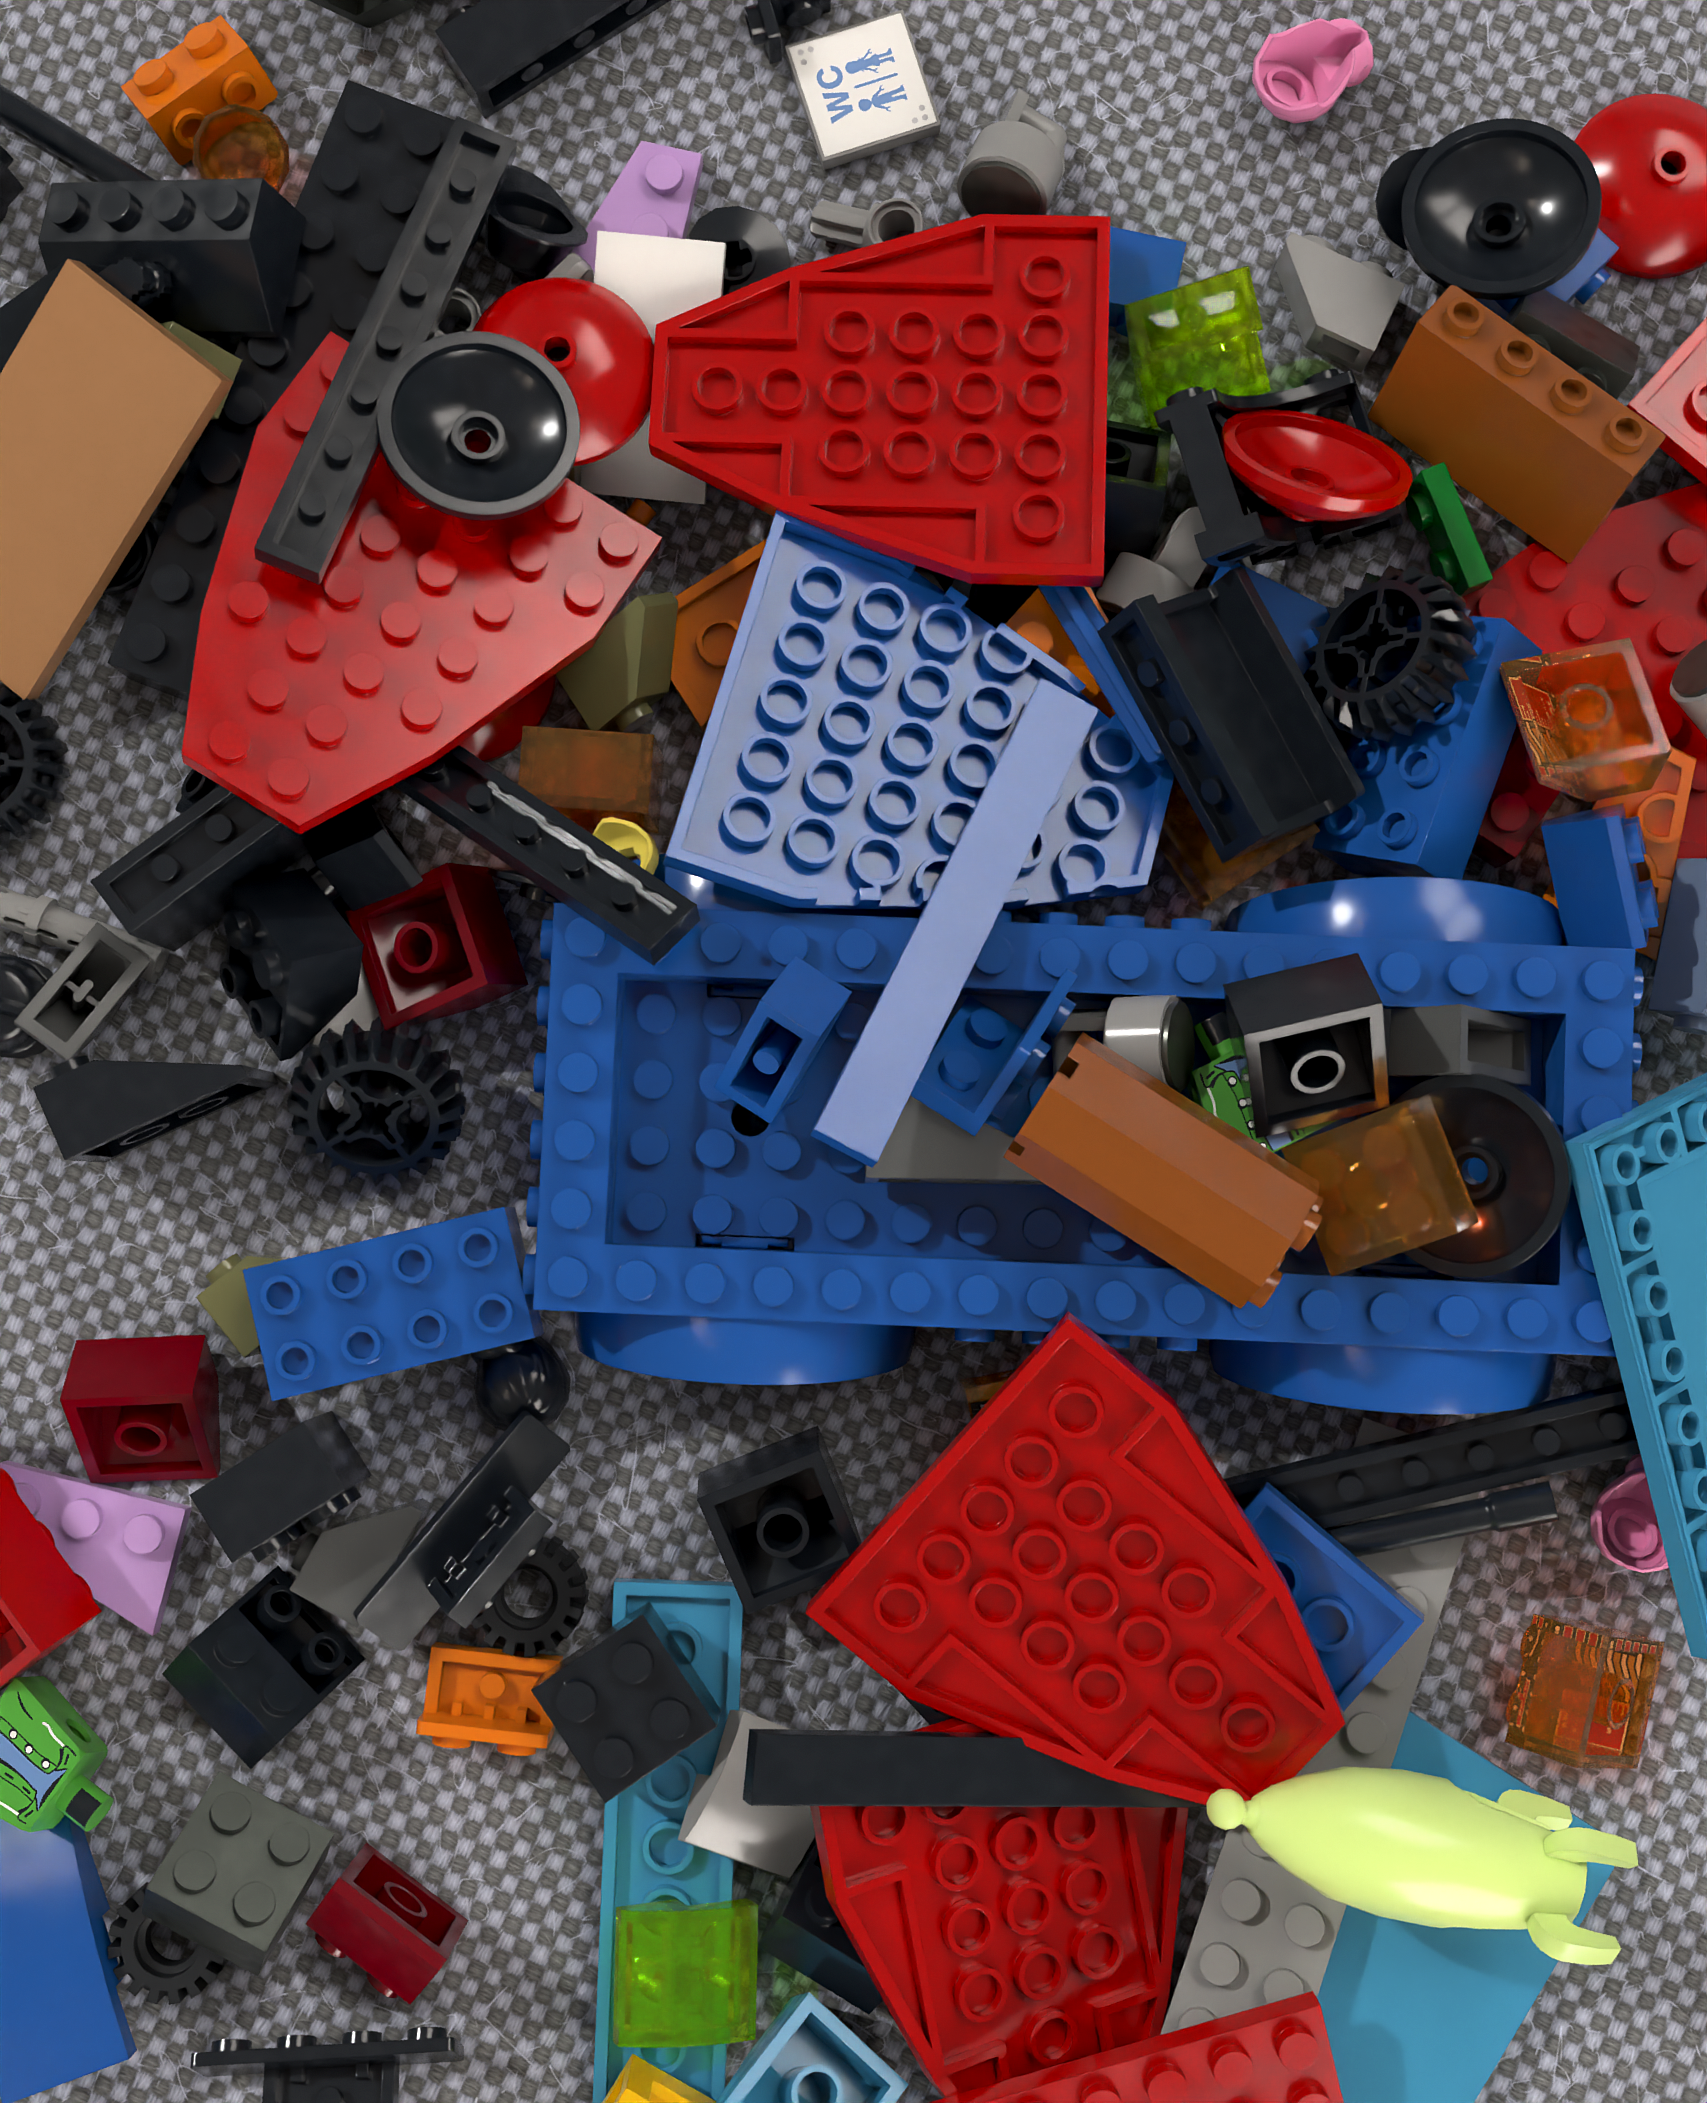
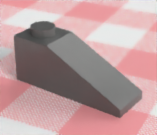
[865,1095,1046,1185]

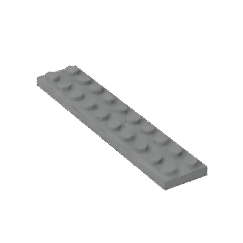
[1160,1418,1480,2035]

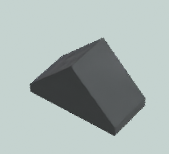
[14,922,151,1061]

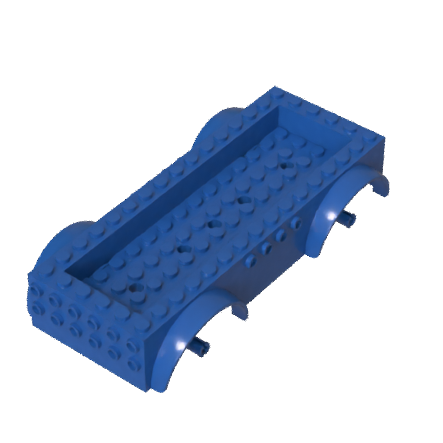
[523,853,1644,1414]

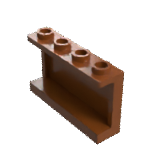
[1368,285,1665,564]

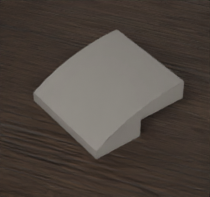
[678,1710,815,1878]

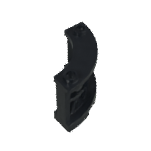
[1154,369,1404,567]

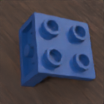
[910,968,1078,1136]

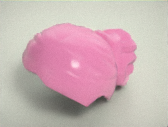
[1252,18,1374,124]
[1590,1454,1669,1573]

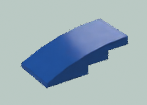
[0,1815,137,2103]

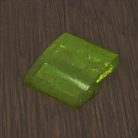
[1124,265,1271,429]
[613,1898,758,2048]

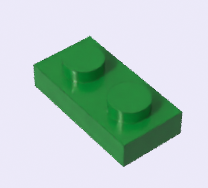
[1406,462,1493,597]

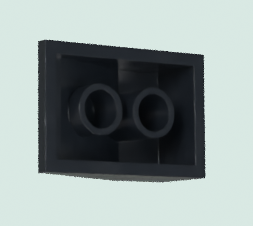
[33,1055,278,1163]

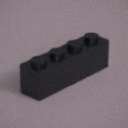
[434,0,671,119]

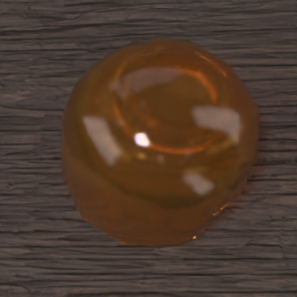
[192,104,290,192]

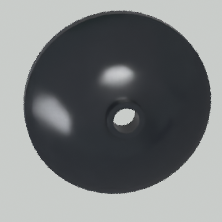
[1401,118,1602,300]
[377,331,580,521]
[1364,1073,1572,1277]

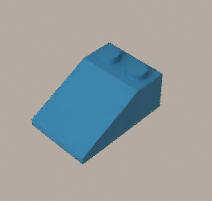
[716,1992,909,2103]

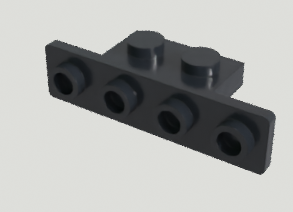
[353,1411,570,1651]
[190,2027,464,2103]

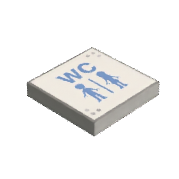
[785,9,941,170]

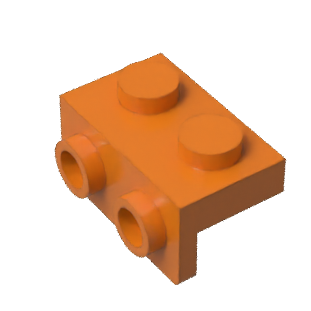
[121,15,278,165]
[416,1642,563,1756]

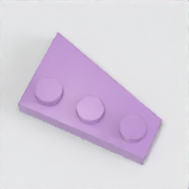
[571,140,703,272]
[0,1460,192,1636]

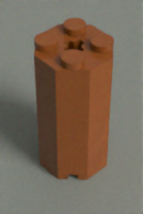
[1003,1032,1324,1309]

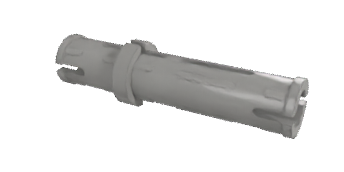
[0,885,169,983]

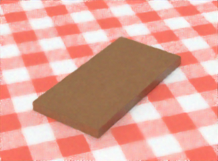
[0,259,233,700]

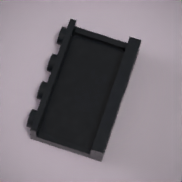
[1097,566,1365,863]
[90,785,378,952]

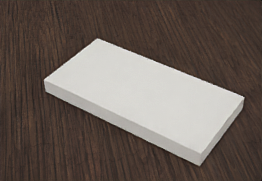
[580,230,727,504]

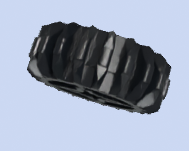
[1303,565,1478,743]
[0,685,71,850]
[287,1016,466,1187]

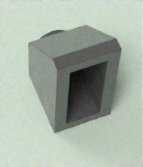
[1389,1004,1531,1086]
[290,1498,434,1628]

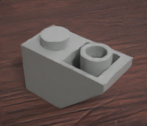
[1275,232,1406,373]

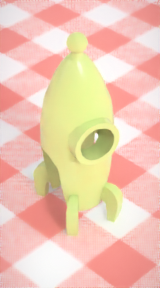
[1206,1766,1638,1965]

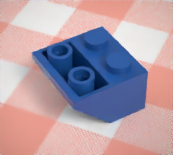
[1541,803,1659,949]

